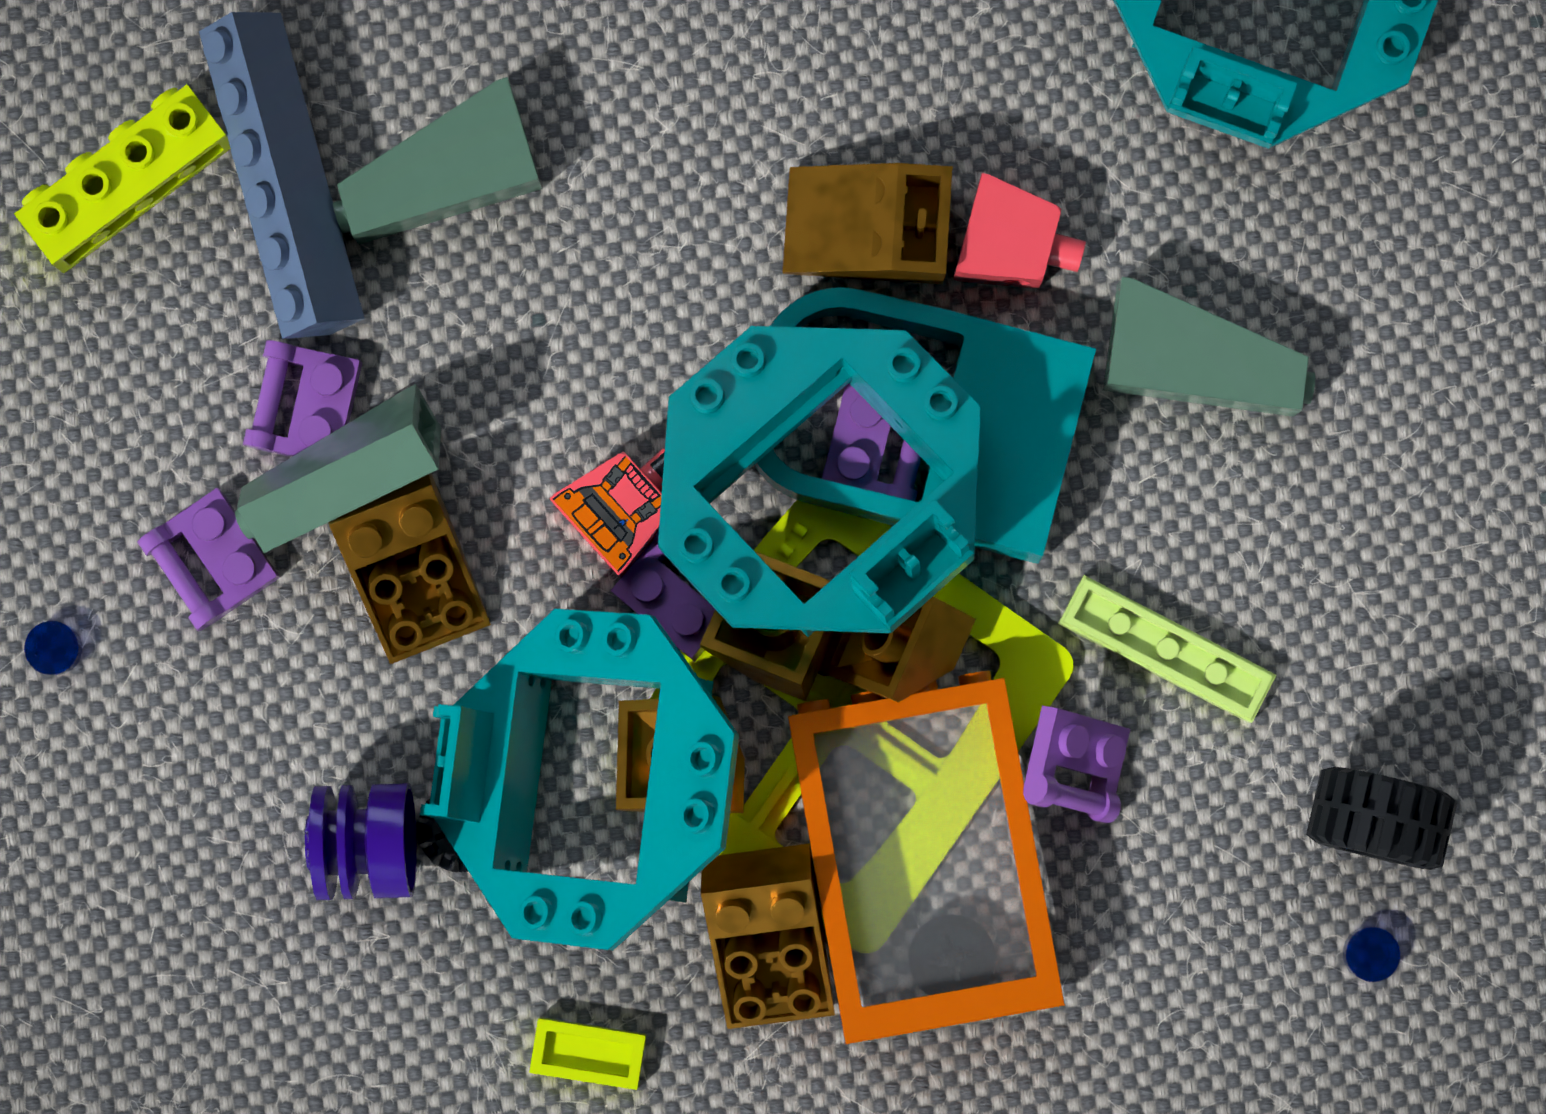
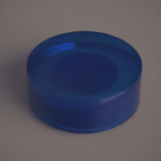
[24,621,82,676]
[1343,926,1400,982]

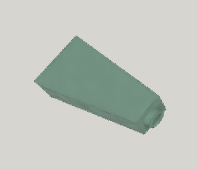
[333,77,542,245]
[1103,277,1315,417]
[235,384,442,553]

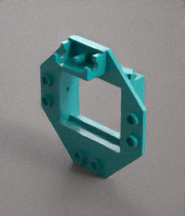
[1113,0,1438,149]
[658,326,981,637]
[420,609,739,951]

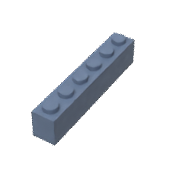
[199,12,365,339]

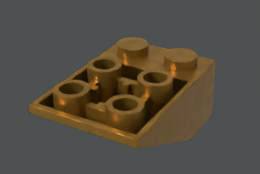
[783,163,953,285]
[328,473,491,664]
[701,843,835,1029]

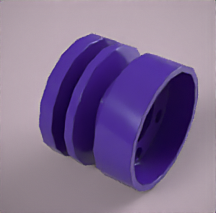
[305,783,417,900]

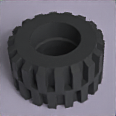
[1306,767,1457,870]

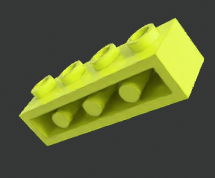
[14,84,231,273]

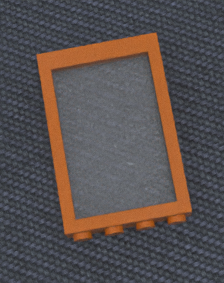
[788,671,1065,1044]

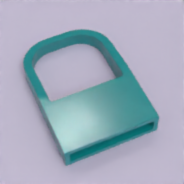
[755,288,1096,564]

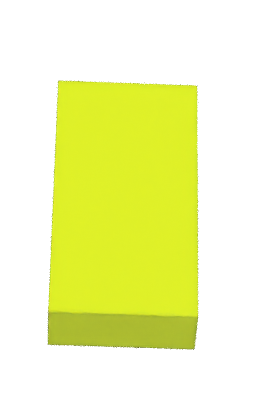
[529,1017,647,1090]

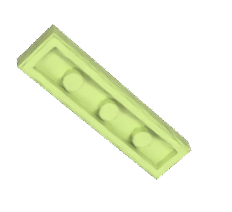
[1058,575,1276,723]

